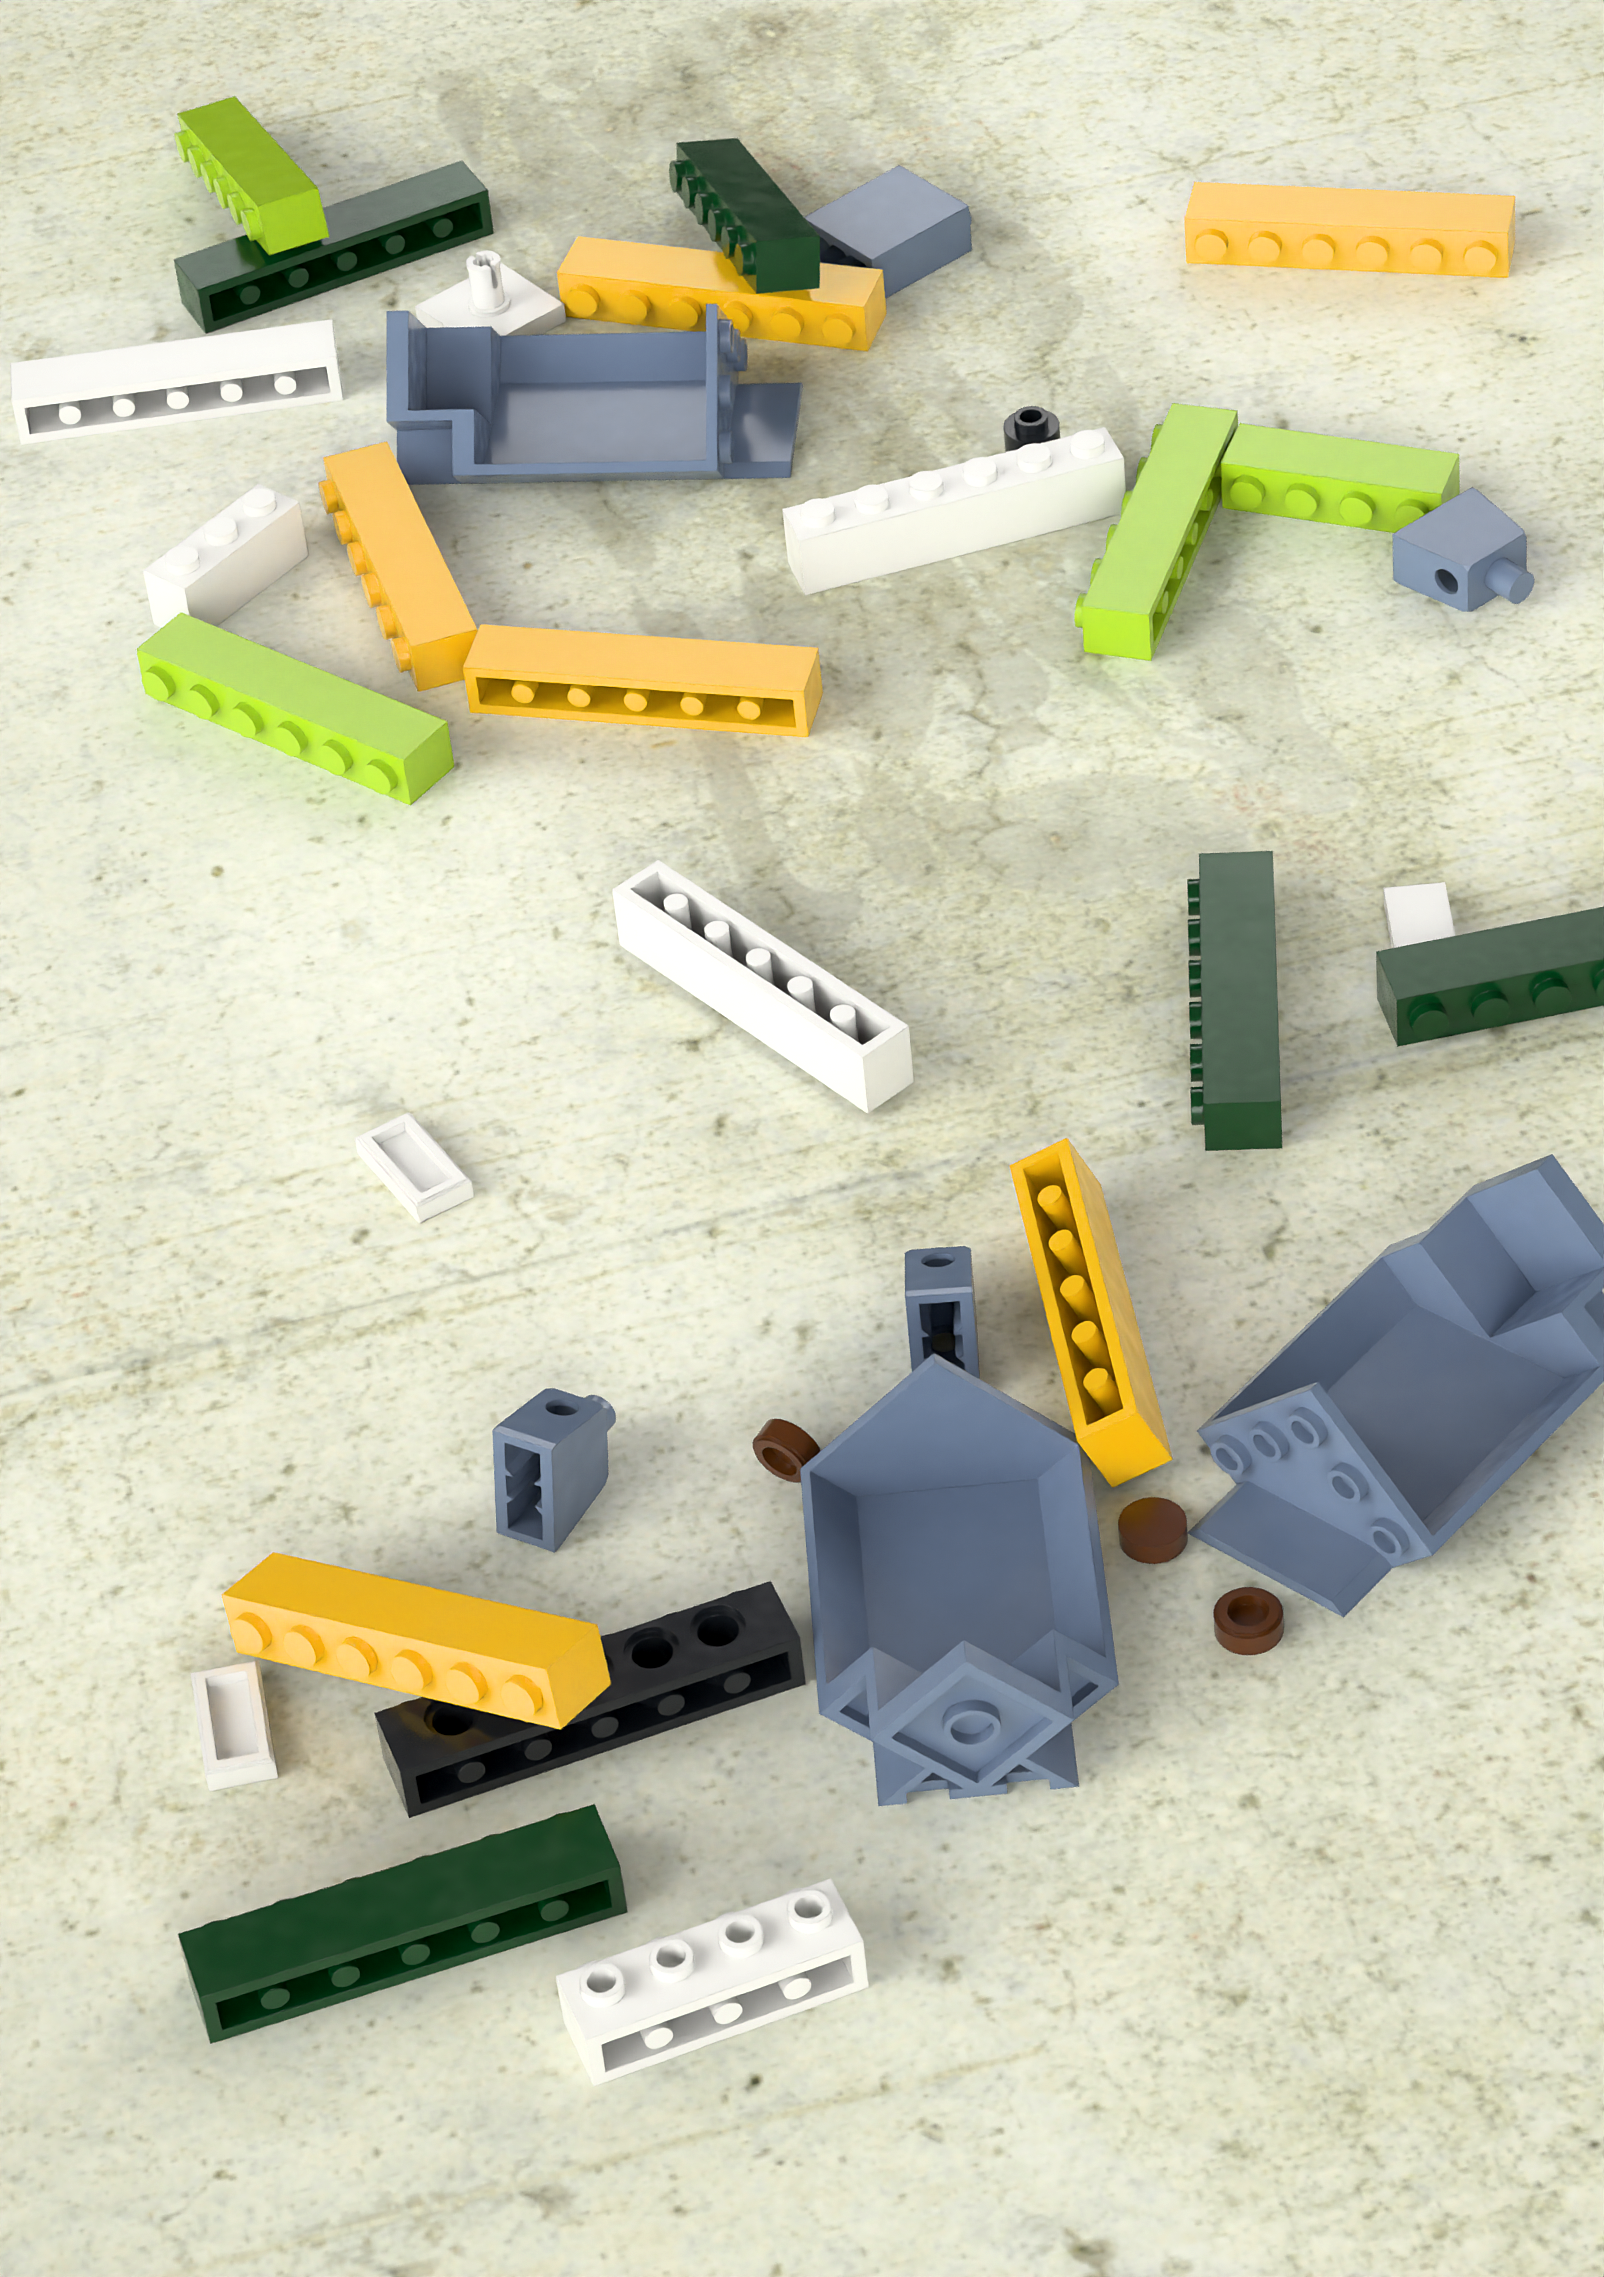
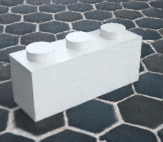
[143,484,309,628]

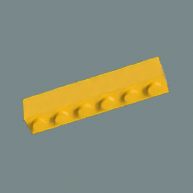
[1184,182,1515,278]
[557,236,887,351]
[318,441,478,692]
[463,624,823,737]
[1009,1138,1173,1488]
[222,1552,611,1730]

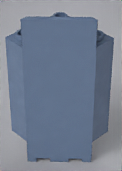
[386,304,803,485]
[1188,1154,1604,1618]
[800,1353,1119,1806]

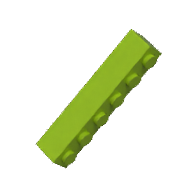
[174,96,329,255]
[1074,403,1238,661]
[136,612,455,805]

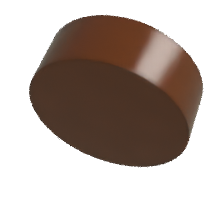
[752,1419,821,1483]
[1118,1497,1188,1564]
[1213,1587,1284,1655]

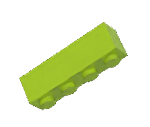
[1221,423,1460,533]

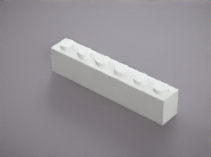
[10,319,343,445]
[783,427,1126,595]
[612,860,914,1113]

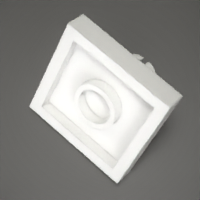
[415,250,566,336]

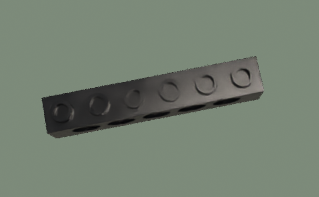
[374,1581,806,1818]

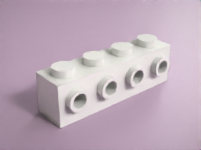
[556,1878,869,2087]

